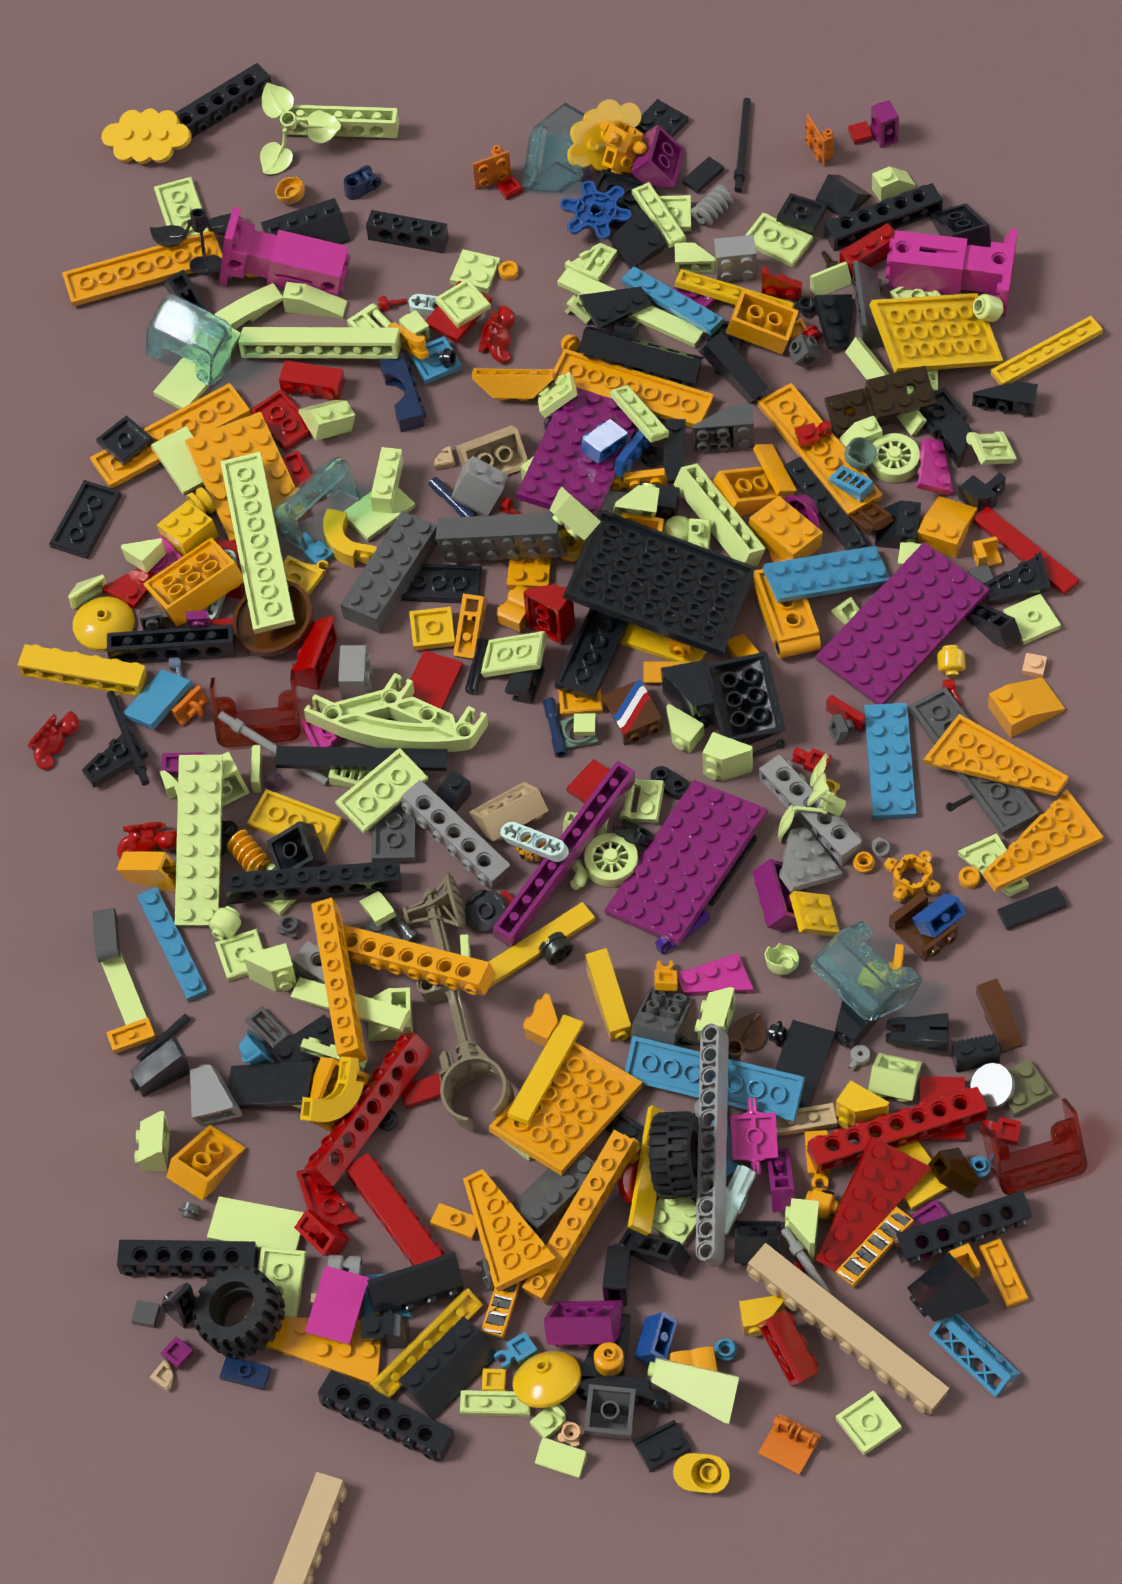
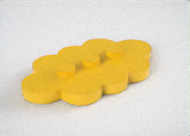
[567,99,641,172]
[102,108,192,164]

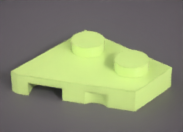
[565,243,618,282]

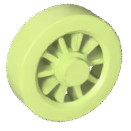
[870,433,920,483]
[584,833,638,887]

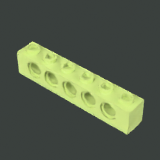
[280,105,399,138]

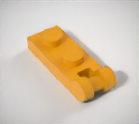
[388,322,429,359]

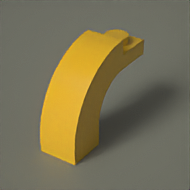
[323,509,377,568]
[300,1057,364,1122]

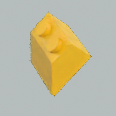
[836,1080,889,1129]

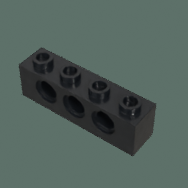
[366,210,449,254]

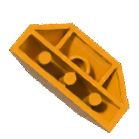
[472,368,554,401]

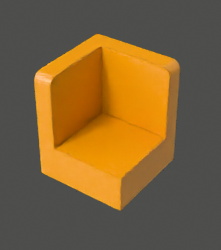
[972,537,1002,567]
[948,1243,981,1279]

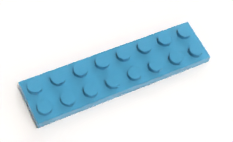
[625,1036,806,1121]

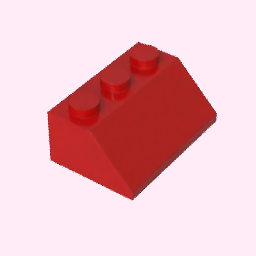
[523,584,575,645]
[290,616,338,690]
[757,1309,819,1386]

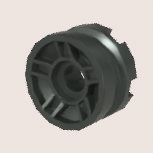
[539,932,574,966]

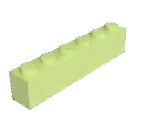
[674,463,766,567]

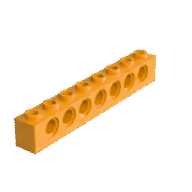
[311,897,367,1062]
[343,924,496,996]
[522,1130,637,1305]

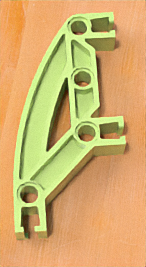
[304,673,488,752]

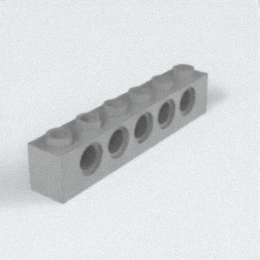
[759,755,863,866]
[401,780,511,890]

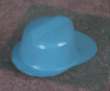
[238,1030,274,1064]

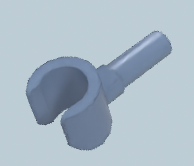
[169,658,183,677]

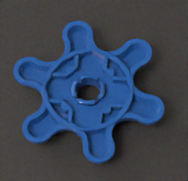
[560,181,632,240]

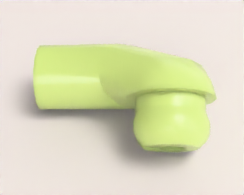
[570,859,589,890]

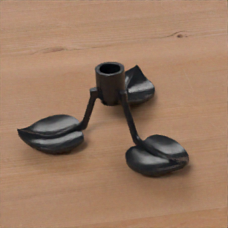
[150,208,231,275]

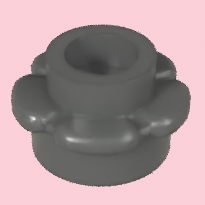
[178,1202,200,1220]

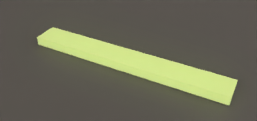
[557,267,705,348]

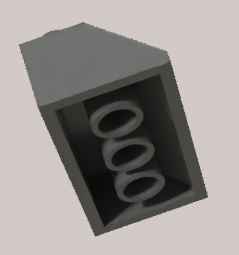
[853,260,885,349]
[512,1153,595,1238]

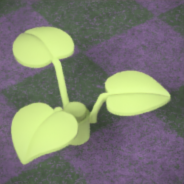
[260,83,341,175]
[778,753,846,843]

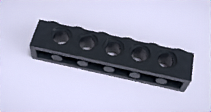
[175,63,272,139]
[824,183,943,252]
[107,624,236,663]
[892,1190,1033,1265]
[117,1240,258,1278]
[318,1369,455,1462]

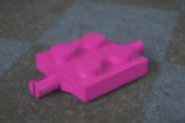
[730,1098,779,1176]

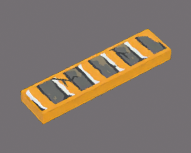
[835,1206,914,1288]
[481,1280,523,1339]

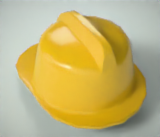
[673,1453,730,1493]

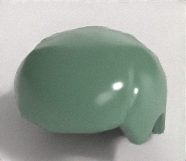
[844,437,877,470]

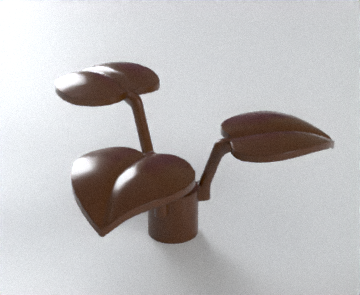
[684,1013,766,1061]

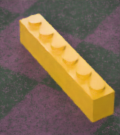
[17,644,148,697]

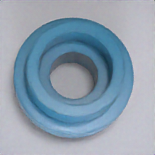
[969,1156,991,1179]
[714,1339,737,1362]

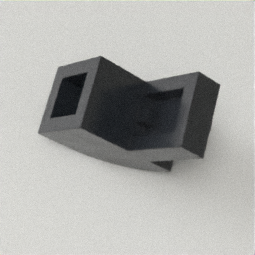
[958,472,1006,511]
[361,1313,410,1349]

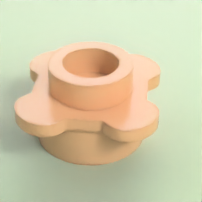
[558,1421,584,1447]

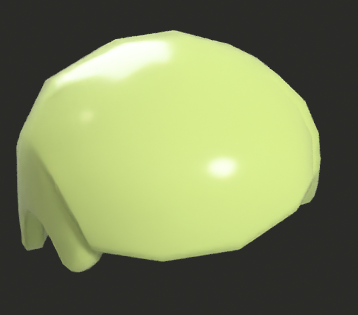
[663,516,689,541]
[764,943,800,975]

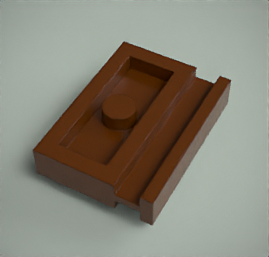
[849,501,894,536]

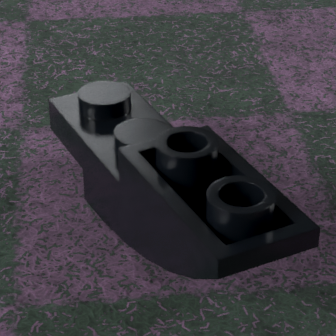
[576,1376,672,1413]

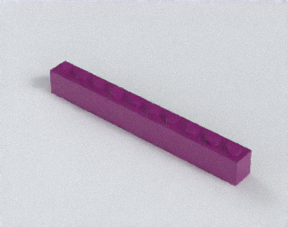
[493,760,636,948]

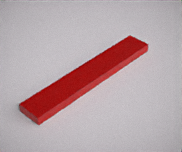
[973,506,1079,596]

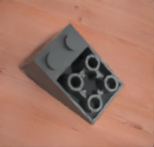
[692,403,754,452]
[630,987,693,1046]

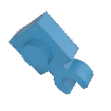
[494,1332,538,1369]

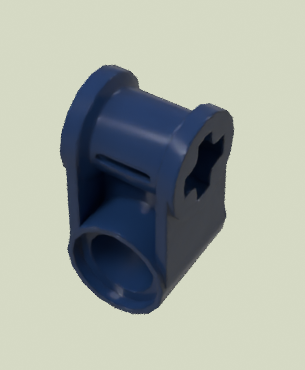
[344,165,382,200]

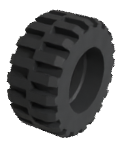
[648,1111,699,1199]
[193,1265,285,1358]

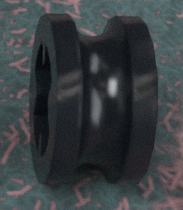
[642,446,661,467]

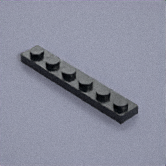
[784,457,868,550]

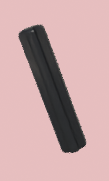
[465,638,488,695]

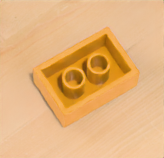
[726,289,798,354]
[749,496,823,561]

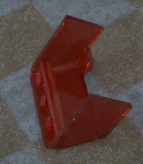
[210,669,301,747]
[980,1098,1087,1195]

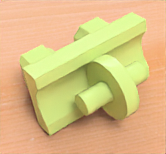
[688,518,711,549]

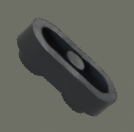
[651,766,689,800]

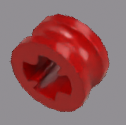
[802,325,822,342]

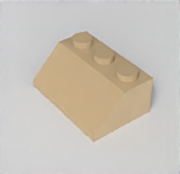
[455,425,528,474]
[469,782,548,841]

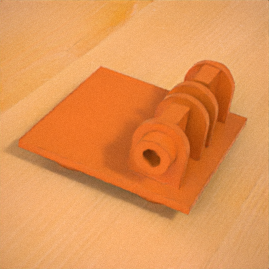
[804,114,834,167]
[472,145,511,190]
[758,1414,822,1475]

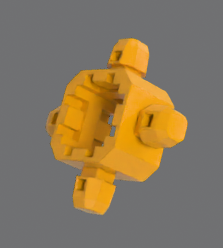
[599,120,647,154]
[884,850,941,902]

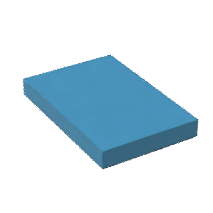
[123,669,193,730]

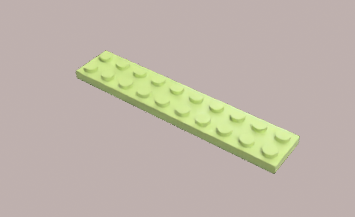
[220,452,296,634]

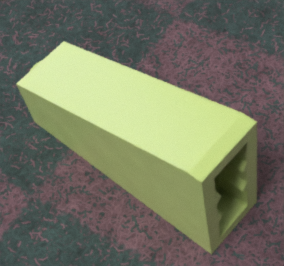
[647,1357,739,1424]

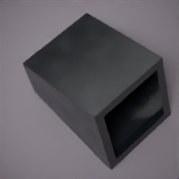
[661,660,714,728]
[907,1252,990,1322]

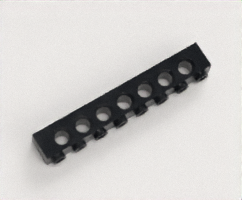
[225,861,401,904]

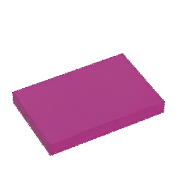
[305,1266,370,1345]

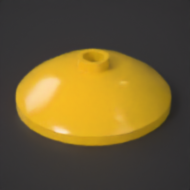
[73,597,135,651]
[513,1351,581,1408]

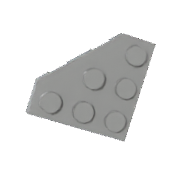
[779,826,843,892]

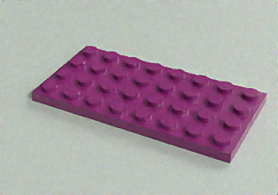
[516,387,637,517]
[816,542,989,704]
[604,780,768,945]

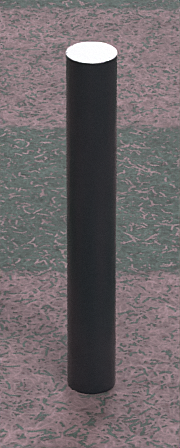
[136,1014,191,1062]

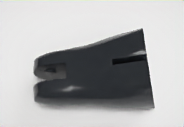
[886,1013,949,1055]

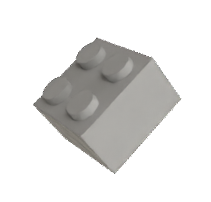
[714,235,757,282]
[338,645,373,700]

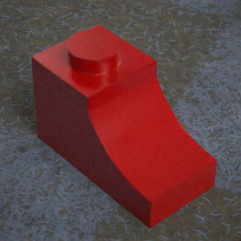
[294,1209,350,1256]

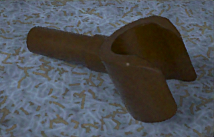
[821,251,838,269]

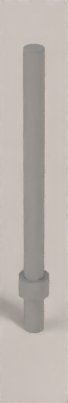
[218,711,329,786]
[781,1227,833,1296]

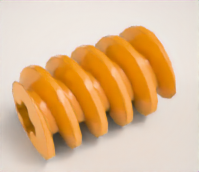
[227,829,272,872]

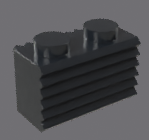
[951,1033,1001,1072]

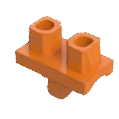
[171,685,209,726]

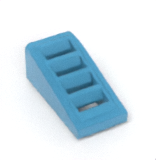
[828,466,874,502]

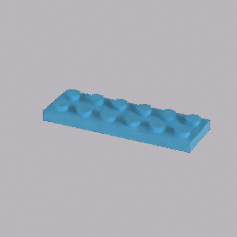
[762,546,890,603]
[864,703,916,820]

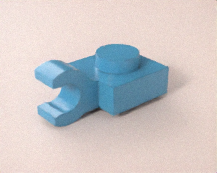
[299,532,334,565]

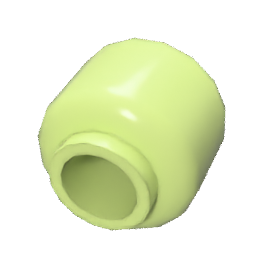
[973,294,1003,322]
[209,906,241,940]

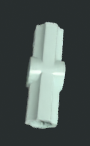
[712,1165,756,1235]

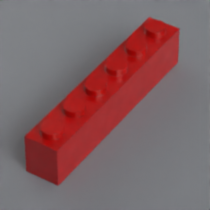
[345,1153,444,1266]

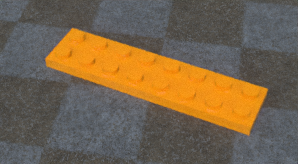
[62,231,222,307]
[549,348,714,428]
[90,383,251,489]
[757,383,883,517]

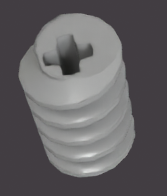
[691,184,733,225]

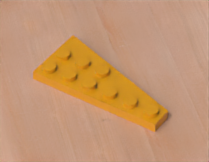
[923,714,1069,796]
[983,789,1103,892]
[463,1169,559,1292]
[245,1315,382,1384]

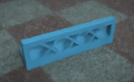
[929,1314,1021,1397]

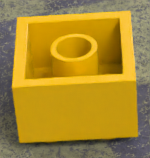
[156,500,219,556]

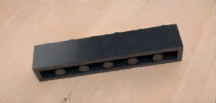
[579,325,704,385]

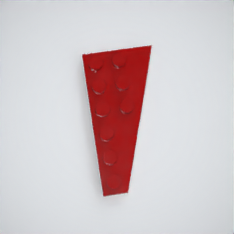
[813,1137,932,1271]

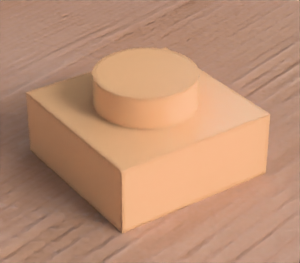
[1022,653,1047,678]

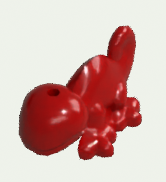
[478,305,515,364]
[27,711,80,770]
[117,821,177,859]

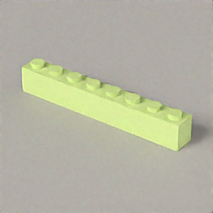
[238,327,402,359]

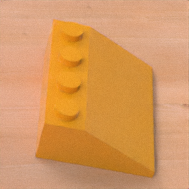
[143,538,244,627]

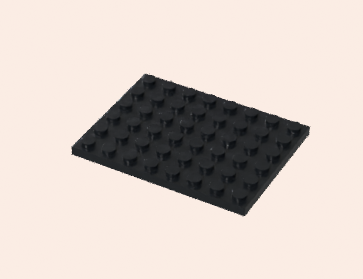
[563,509,756,657]

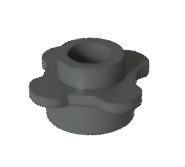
[277,915,302,938]

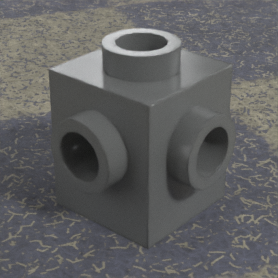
[787,334,822,369]

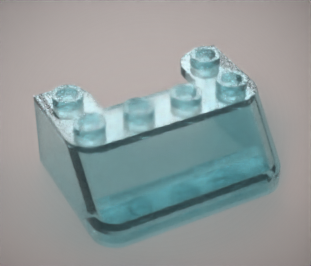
[522,103,584,193]
[146,294,232,386]
[274,457,362,551]
[811,921,923,1021]

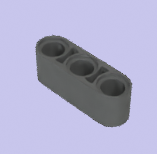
[93,908,121,963]

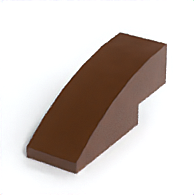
[976,978,1023,1053]

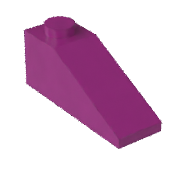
[767,1148,795,1213]

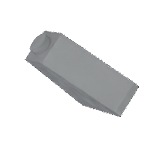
[190,1064,242,1126]

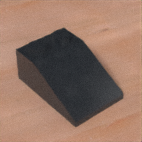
[929,203,991,247]

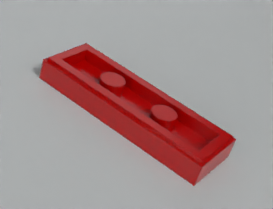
[282,450,322,506]

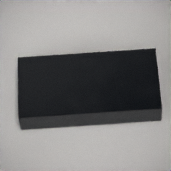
[683,156,724,194]

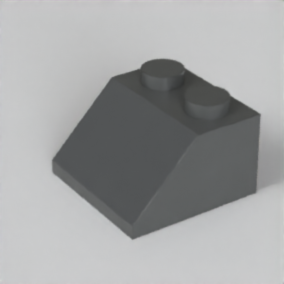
[584,1384,636,1440]

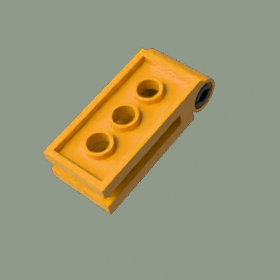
[752,569,821,659]

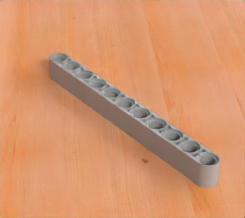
[696,1023,729,1267]

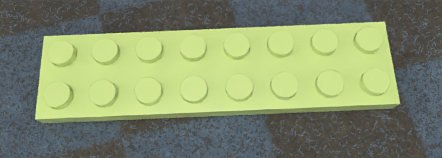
[175,755,223,927]

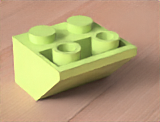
[368,987,413,1041]

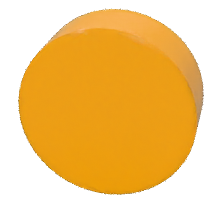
[498,261,519,281]
[958,866,981,889]

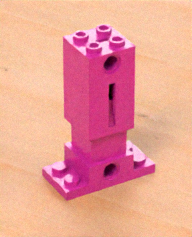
[219,207,351,296]
[886,228,1018,317]

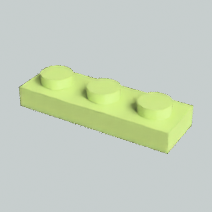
[300,1037,367,1072]

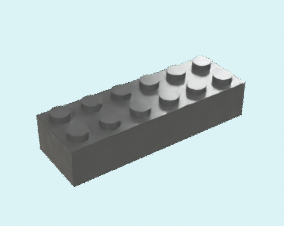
[340,511,437,633]
[435,513,568,563]

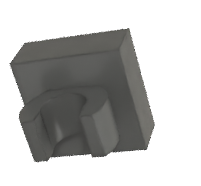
[828,714,855,745]

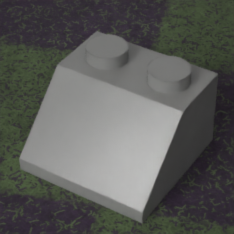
[451,456,508,516]

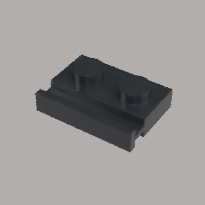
[633,1420,691,1472]

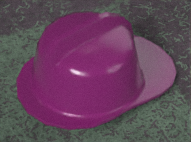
[784,494,820,528]

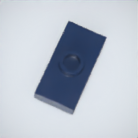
[219,1357,271,1390]

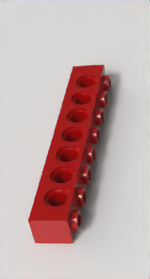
[304,1033,432,1186]
[807,1086,988,1174]

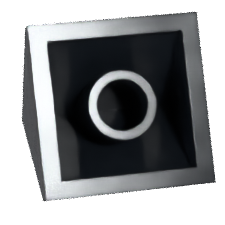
[815,174,871,217]

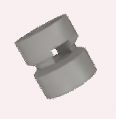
[328,1255,363,1276]

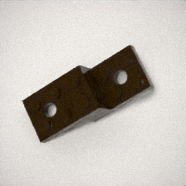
[824,366,937,437]

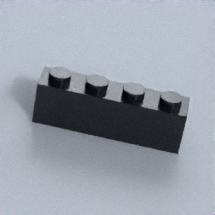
[261,198,350,244]
[367,1252,464,1316]
[398,1316,496,1420]

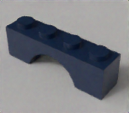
[379,352,426,432]

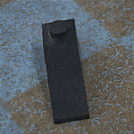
[164,269,211,330]
[663,419,686,483]
[965,602,1022,650]
[619,1228,692,1276]
[161,1282,196,1328]

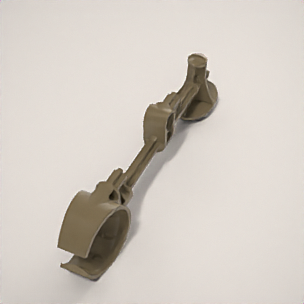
[402,872,514,1131]

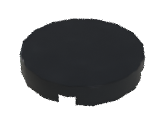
[465,890,508,933]

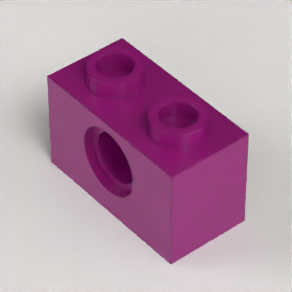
[871,100,899,148]

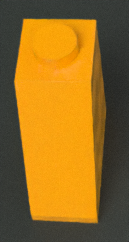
[116,852,176,893]

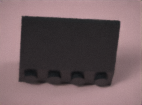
[704,651,786,745]

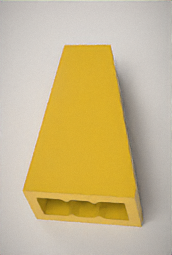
[585,948,632,1042]

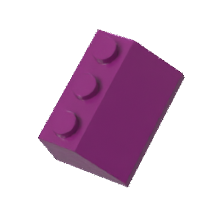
[631,125,685,188]
[752,859,807,932]
[543,1300,623,1347]

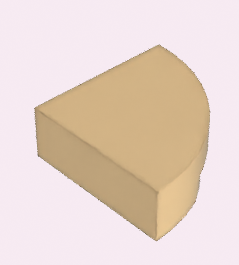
[434,446,455,470]
[150,1360,174,1393]

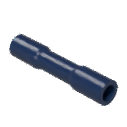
[428,477,476,517]
[543,697,567,758]

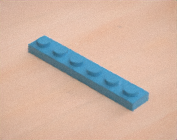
[621,267,724,336]
[137,887,208,1002]

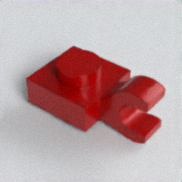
[794,421,832,449]
[792,747,832,773]
[979,1117,1021,1145]

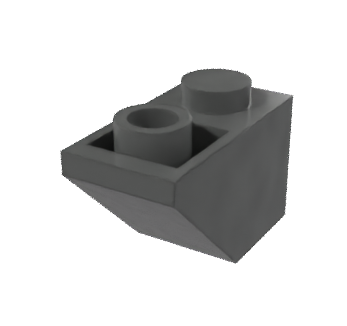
[139,606,165,630]

